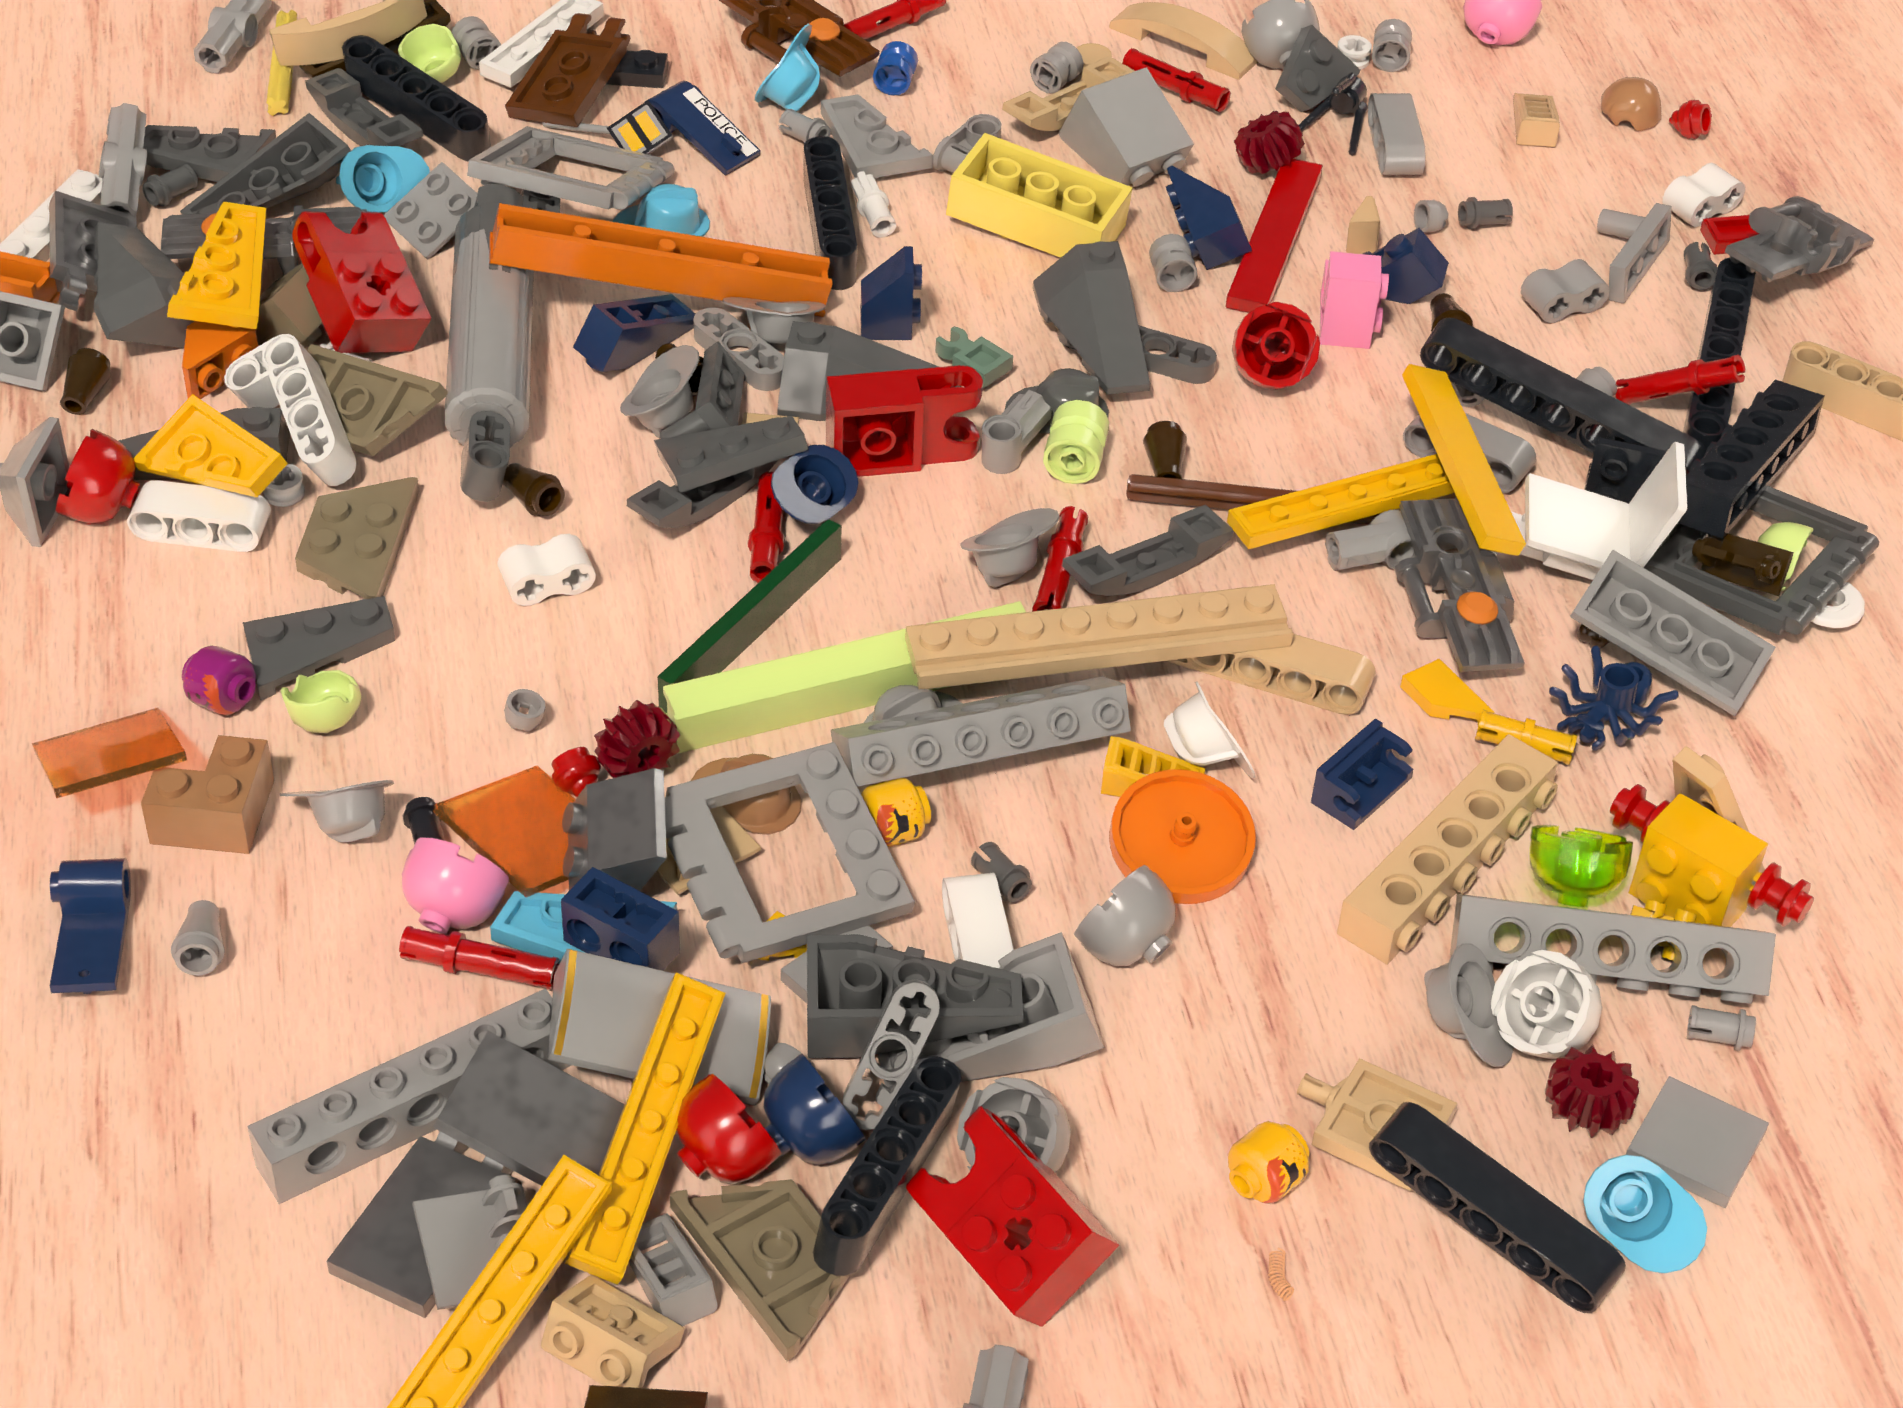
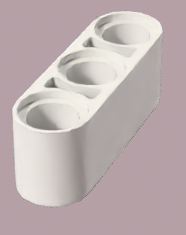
[127,480,271,552]
[942,873,1014,968]

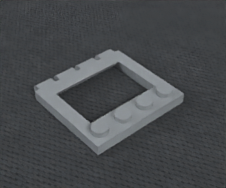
[467,126,674,210]
[665,742,915,963]

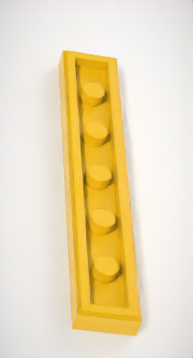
[1402,364,1526,556]
[1227,454,1454,550]
[565,972,726,1285]
[387,1155,612,1408]

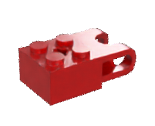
[292,211,432,353]
[826,365,983,477]
[905,1106,1119,1327]

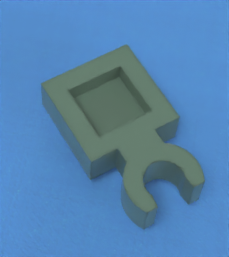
[935,326,1013,388]

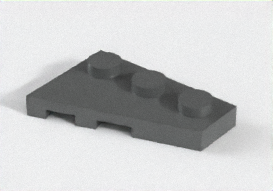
[243,596,395,701]

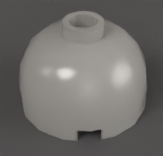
[1241,0,1320,69]
[1074,865,1176,966]
[957,1077,1071,1173]

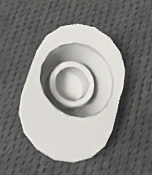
[1164,681,1256,778]

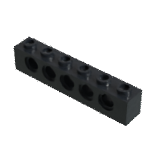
[1678,379,1825,539]

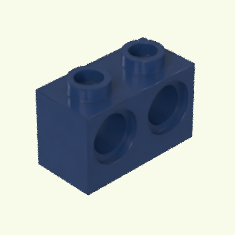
[561,867,680,971]

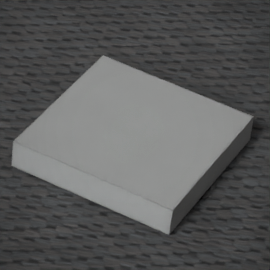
[1626,1076,1769,1208]

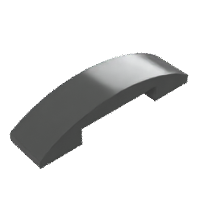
[305,68,423,146]
[627,460,778,528]
[1062,504,1234,596]

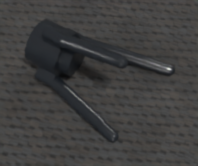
[1299,72,1368,156]

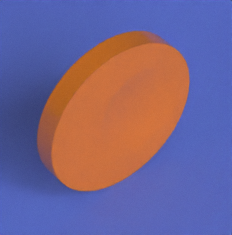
[1109,769,1256,904]

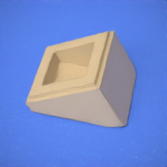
[1346,196,1380,254]

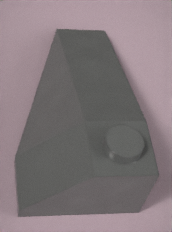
[94,222,195,348]

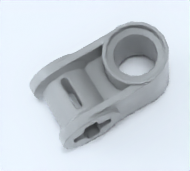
[932,114,1001,173]

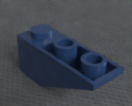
[1165,166,1252,270]

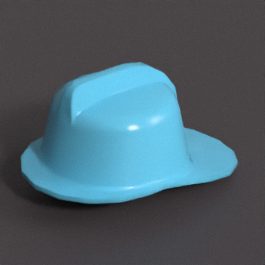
[755,23,820,111]
[336,145,430,212]
[612,184,710,237]
[1583,1155,1707,1273]

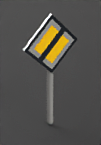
[542,100,673,155]

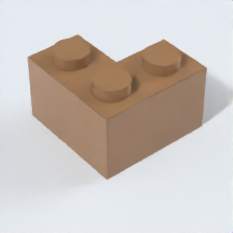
[141,735,274,854]

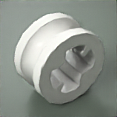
[1337,35,1372,70]
[263,463,305,507]

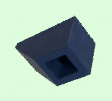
[1363,228,1449,304]
[860,246,922,340]

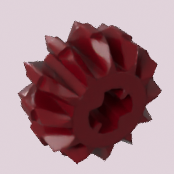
[1234,111,1305,174]
[594,700,680,778]
[1545,1044,1639,1138]

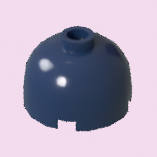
[763,1053,866,1165]

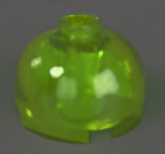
[1529,825,1633,907]

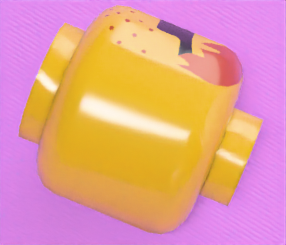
[861,778,931,847]
[1228,1121,1309,1204]

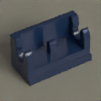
[1311,718,1414,830]

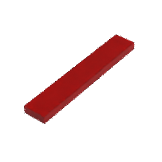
[1225,158,1323,313]

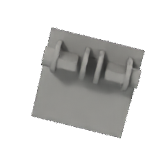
[384,162,477,260]
[412,1174,549,1310]

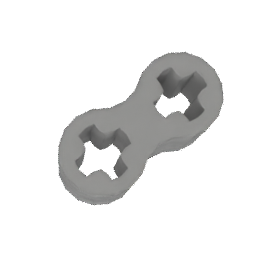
[1521,259,1610,323]

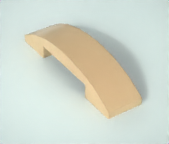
[269,0,427,66]
[1109,2,1258,80]
[1002,56,1135,131]

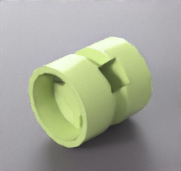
[1043,400,1109,484]

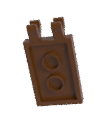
[505,13,631,127]

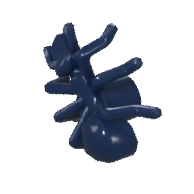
[1549,646,1679,751]

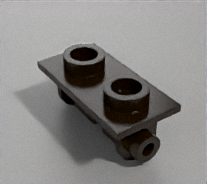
[1692,534,1794,596]

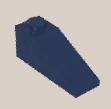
[573,294,696,372]

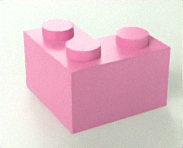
[1319,251,1389,349]

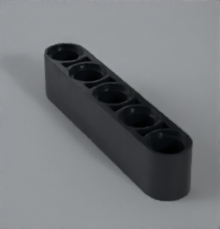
[342,35,491,161]
[803,136,857,290]
[813,1056,962,1276]
[1369,1102,1626,1313]

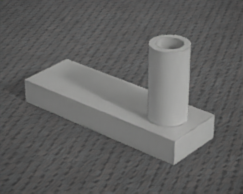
[1597,203,1672,303]

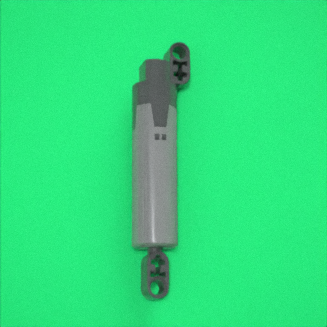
[445,184,560,502]

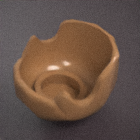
[1601,77,1661,131]

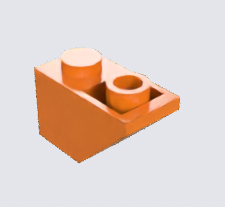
[182,321,258,399]

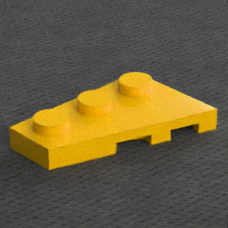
[133,394,288,497]

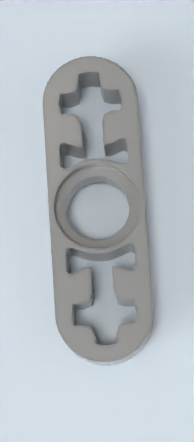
[693,307,784,391]
[843,980,940,1130]

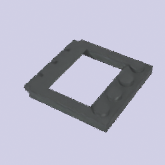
[1644,486,1879,635]

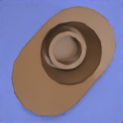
[691,753,801,835]

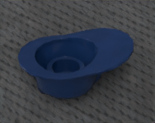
[771,445,858,524]

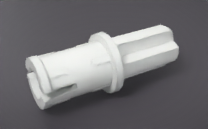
[851,171,896,238]

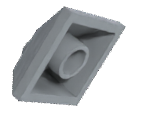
[0,291,65,392]
[0,417,71,547]

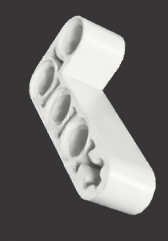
[224,334,357,486]

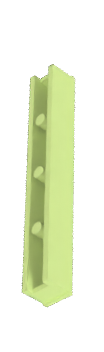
[663,601,1026,754]

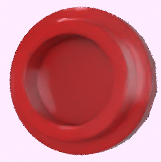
[1669,100,1712,139]
[551,747,601,797]

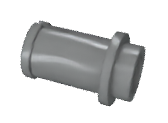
[779,109,830,143]
[1687,1005,1756,1051]

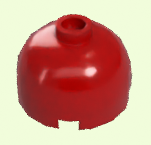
[1232,302,1320,390]
[56,429,141,524]
[676,1074,782,1184]

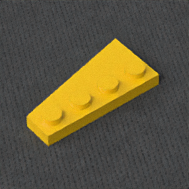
[167,201,266,329]

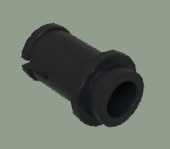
[402,797,445,845]

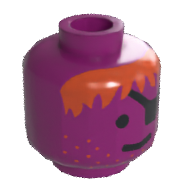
[182,645,256,715]

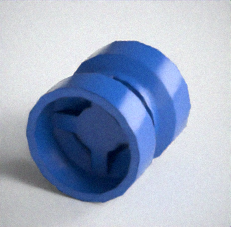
[873,41,918,95]

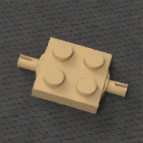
[1297,1058,1457,1192]

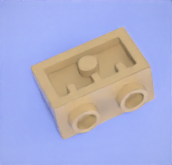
[541,1274,685,1388]

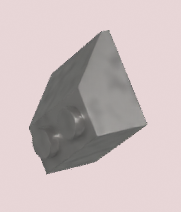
[562,768,667,891]

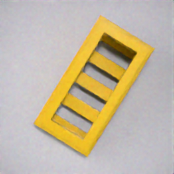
[1101,736,1205,797]

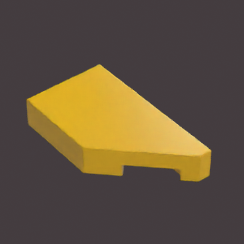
[1400,659,1495,725]

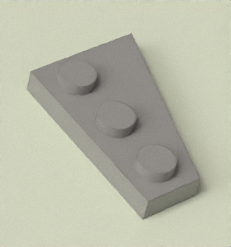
[821,94,933,179]

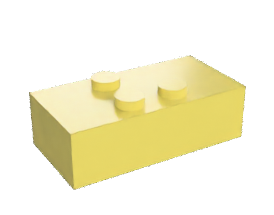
[946,133,1133,258]

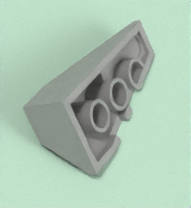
[878,932,1104,1089]

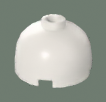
[1491,950,1602,1059]

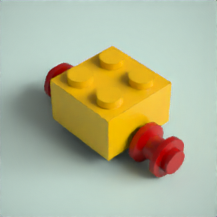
[1610,784,1814,927]

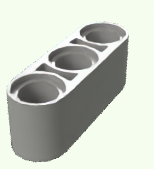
[1368,93,1425,175]
[1403,413,1536,493]

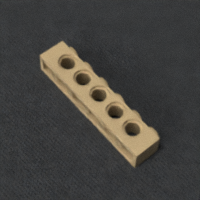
[1337,734,1558,965]

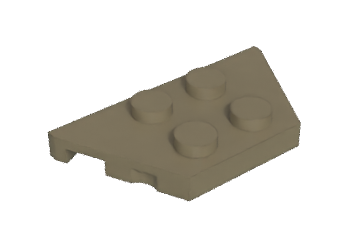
[307,344,448,456]
[295,477,419,599]
[670,1179,851,1362]

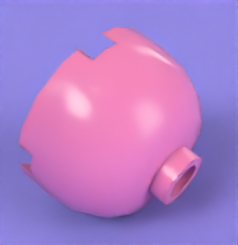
[1463,0,1542,45]
[402,838,509,933]

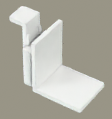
[1491,442,1687,580]

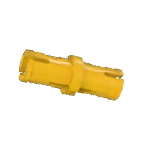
[1475,709,1577,765]

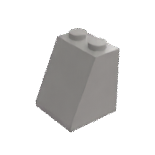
[1058,67,1194,187]

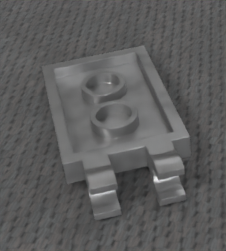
[49,190,137,311]
[433,1031,625,1186]
[326,1131,515,1318]

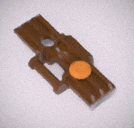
[719,0,880,77]

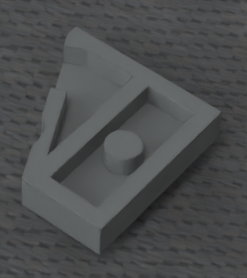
[1275,25,1360,112]

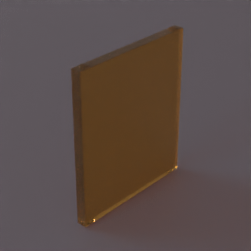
[32,708,187,799]
[433,765,576,897]

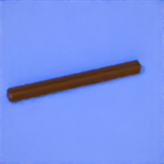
[1126,474,1381,525]

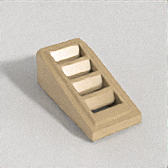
[1513,93,1560,148]

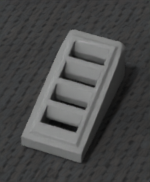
[629,1213,718,1327]

